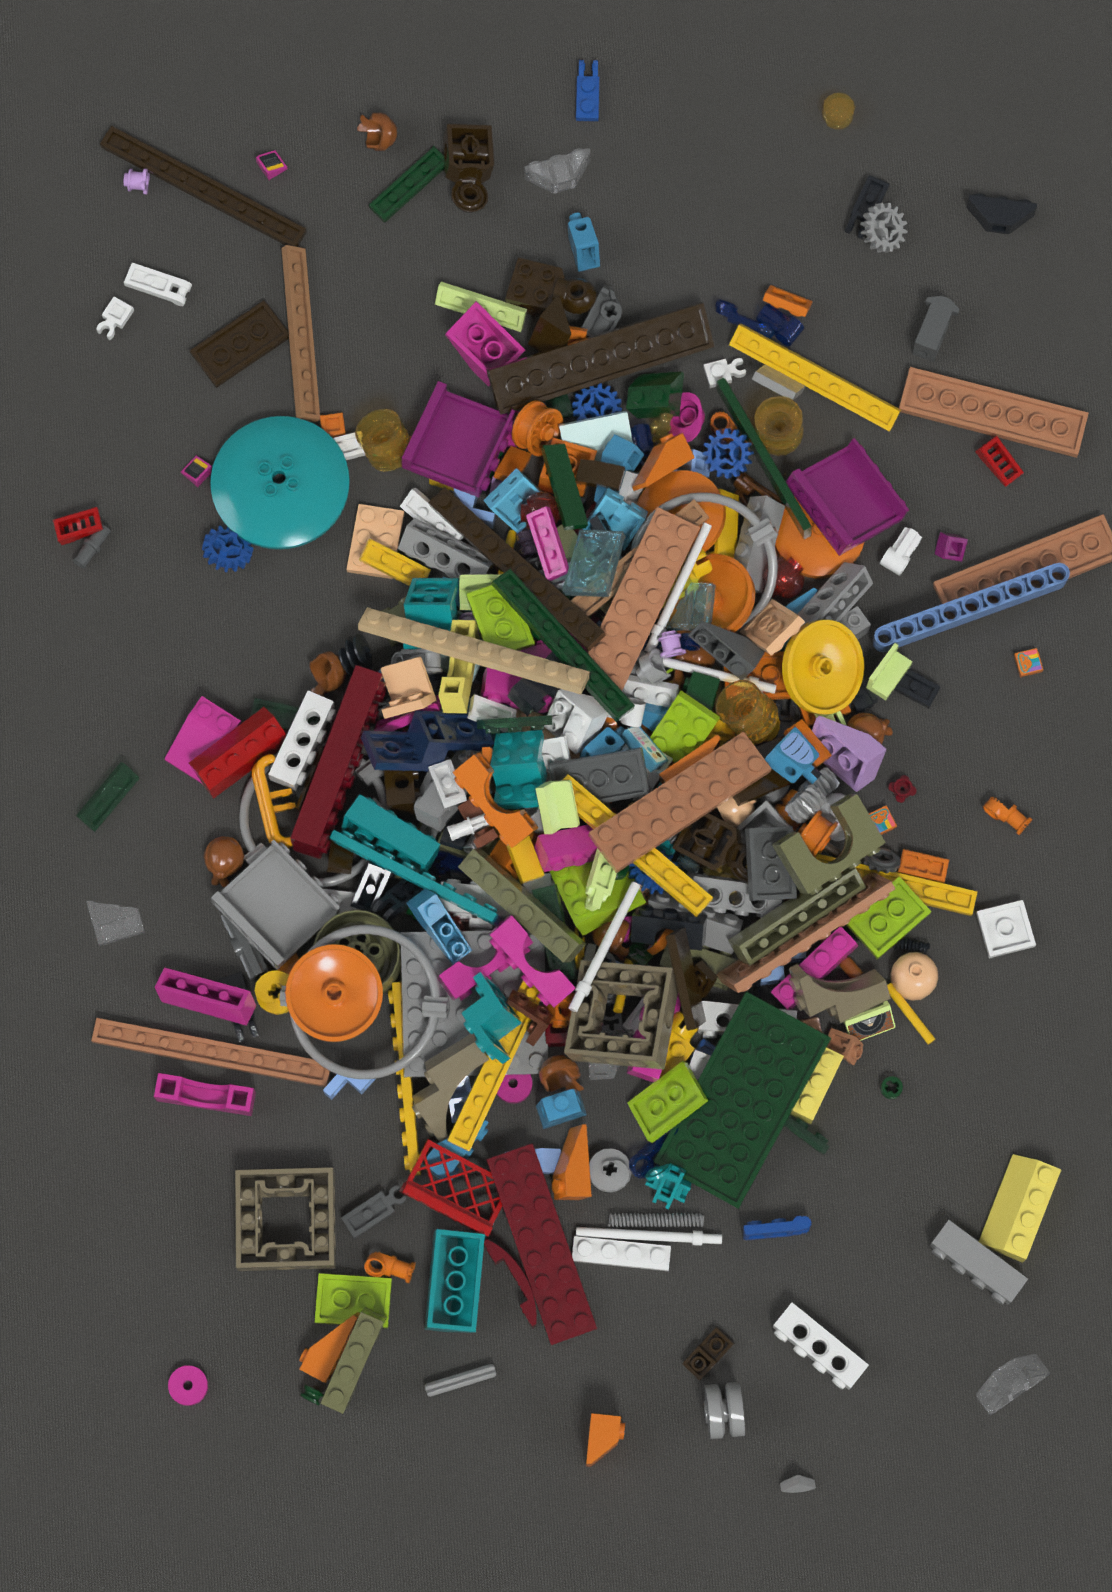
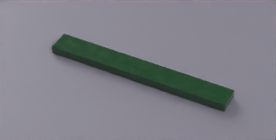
[716,378,812,539]
[491,569,635,722]

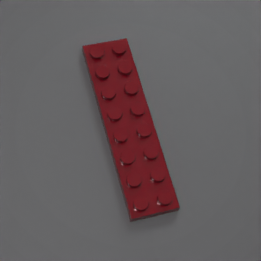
[486,1143,597,1345]

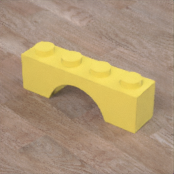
[439,620,480,713]

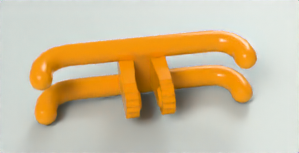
[252,754,296,848]

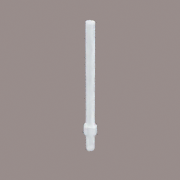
[644,522,712,653]
[637,651,777,694]
[568,882,640,1012]
[576,1227,722,1246]

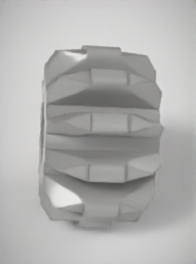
[798,768,839,797]
[785,784,826,824]

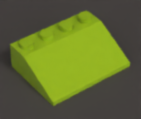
[549,861,646,936]

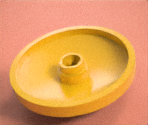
[782,620,864,714]

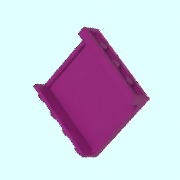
[402,381,515,498]
[786,438,909,556]

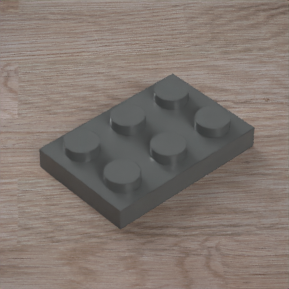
[745,826,797,901]

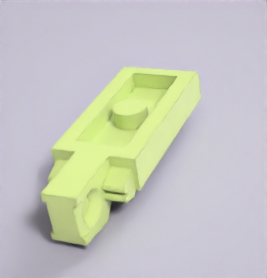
[585,848,617,912]

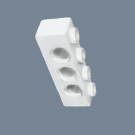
[268,691,337,791]
[698,1001,797,1038]
[772,1303,869,1390]

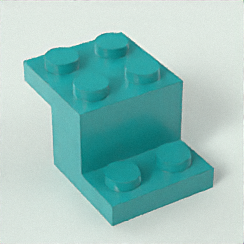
[403,578,459,650]
[490,730,547,810]
[461,972,522,1064]

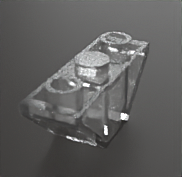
[524,148,591,194]
[976,1354,1050,1416]

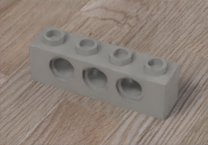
[398,518,494,579]
[797,562,873,626]
[687,872,782,918]

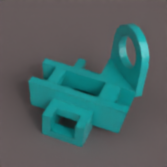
[645,1163,692,1210]

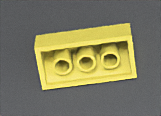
[978,1154,1061,1263]

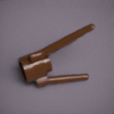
[733,473,783,507]

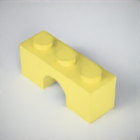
[790,1048,844,1125]

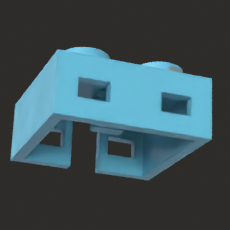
[484,468,551,534]
[582,488,648,551]

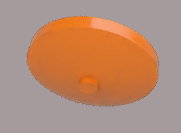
[636,470,726,552]
[775,496,864,579]
[668,554,755,642]
[285,944,383,1042]

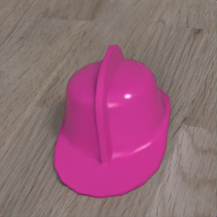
[669,392,705,443]

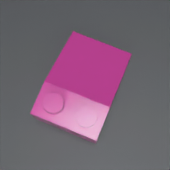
[445,301,525,387]
[164,696,241,784]

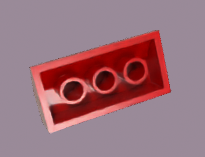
[189,707,286,799]

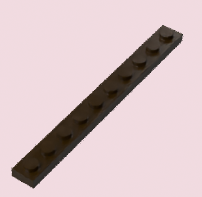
[100,126,307,247]
[428,487,606,651]

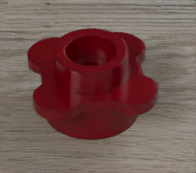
[888,775,917,803]

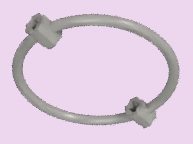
[630,492,778,639]
[239,742,388,888]
[280,925,450,1079]

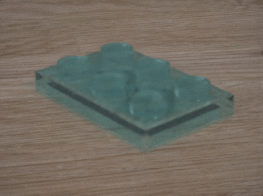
[562,530,626,597]

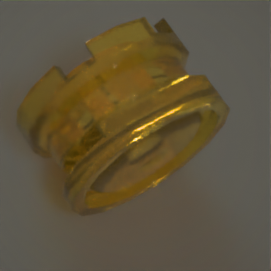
[822,93,855,129]

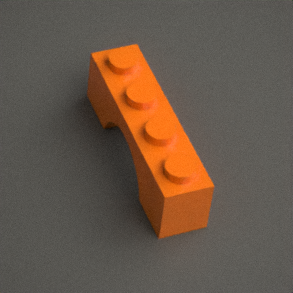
[453,752,539,848]

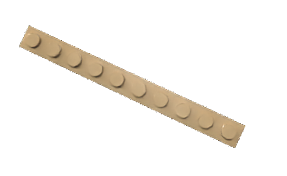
[358,607,590,695]

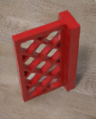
[399,1139,502,1237]

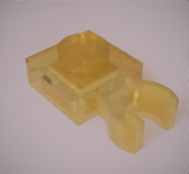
[650,412,673,443]

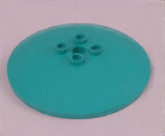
[210,416,350,549]

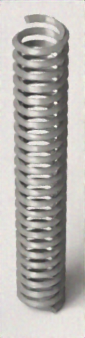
[608,1213,704,1227]

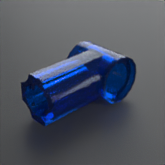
[756,303,805,347]
[630,424,654,471]

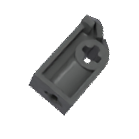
[581,285,622,338]
[913,296,960,362]

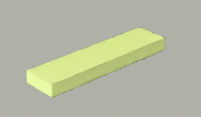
[435,282,527,332]

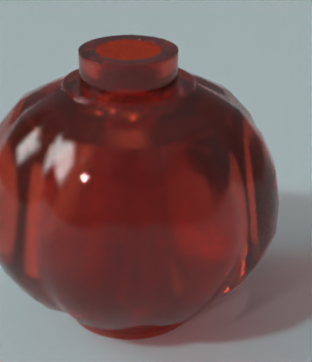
[521,492,561,531]
[762,556,805,598]

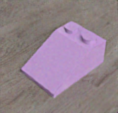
[812,716,886,792]

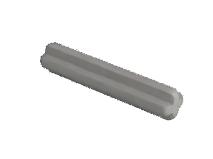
[425,1364,496,1397]

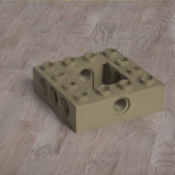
[564,960,678,1070]
[235,1168,336,1271]

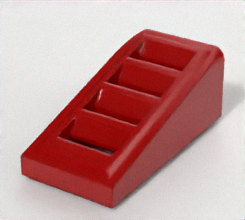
[975,436,1024,487]
[53,507,103,545]

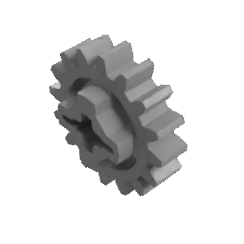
[860,203,907,253]

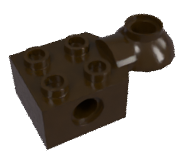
[443,124,494,213]
[505,258,597,317]
[384,725,420,818]
[672,813,748,882]

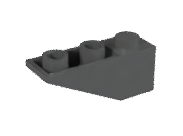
[688,621,764,681]

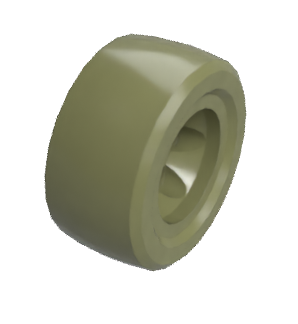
[313,910,401,994]

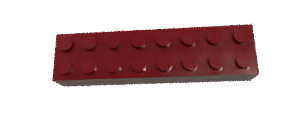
[290,665,387,860]

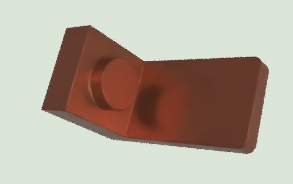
[458,799,500,849]
[506,990,553,1047]

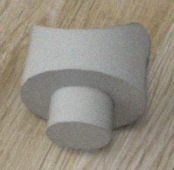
[636,648,671,685]

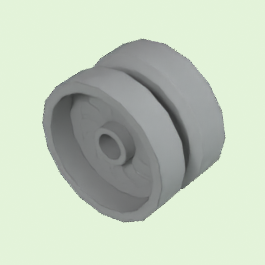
[704,1382,745,1439]

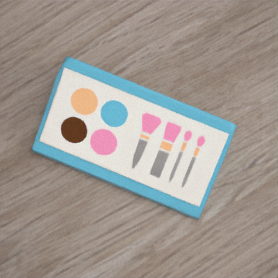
[621,727,668,773]

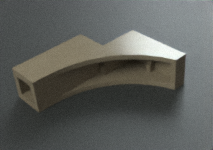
[789,964,891,1023]
[412,1034,489,1142]

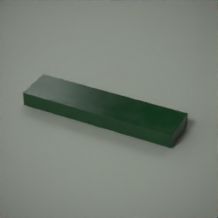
[369,146,445,223]
[541,444,588,530]

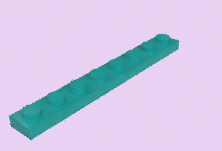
[329,830,502,926]

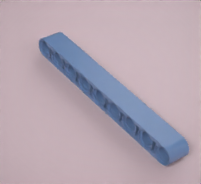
[872,563,1070,652]

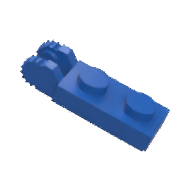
[576,60,599,121]
[742,1216,812,1240]

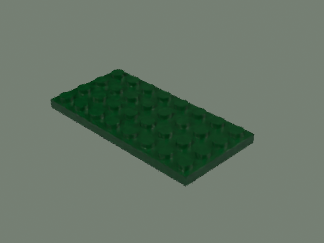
[654,992,832,1209]

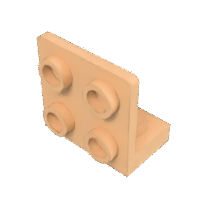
[381,656,437,719]

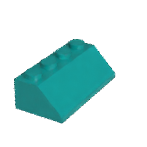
[341,795,440,875]
[424,1229,485,1333]

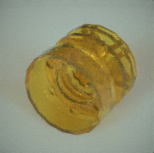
[754,396,803,456]
[355,409,411,472]
[716,680,779,742]

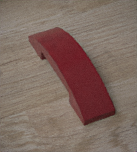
[484,1239,537,1329]

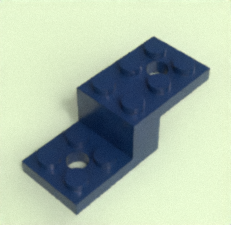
[361,711,494,771]

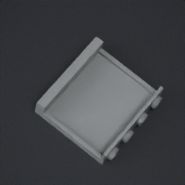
[211,840,340,970]

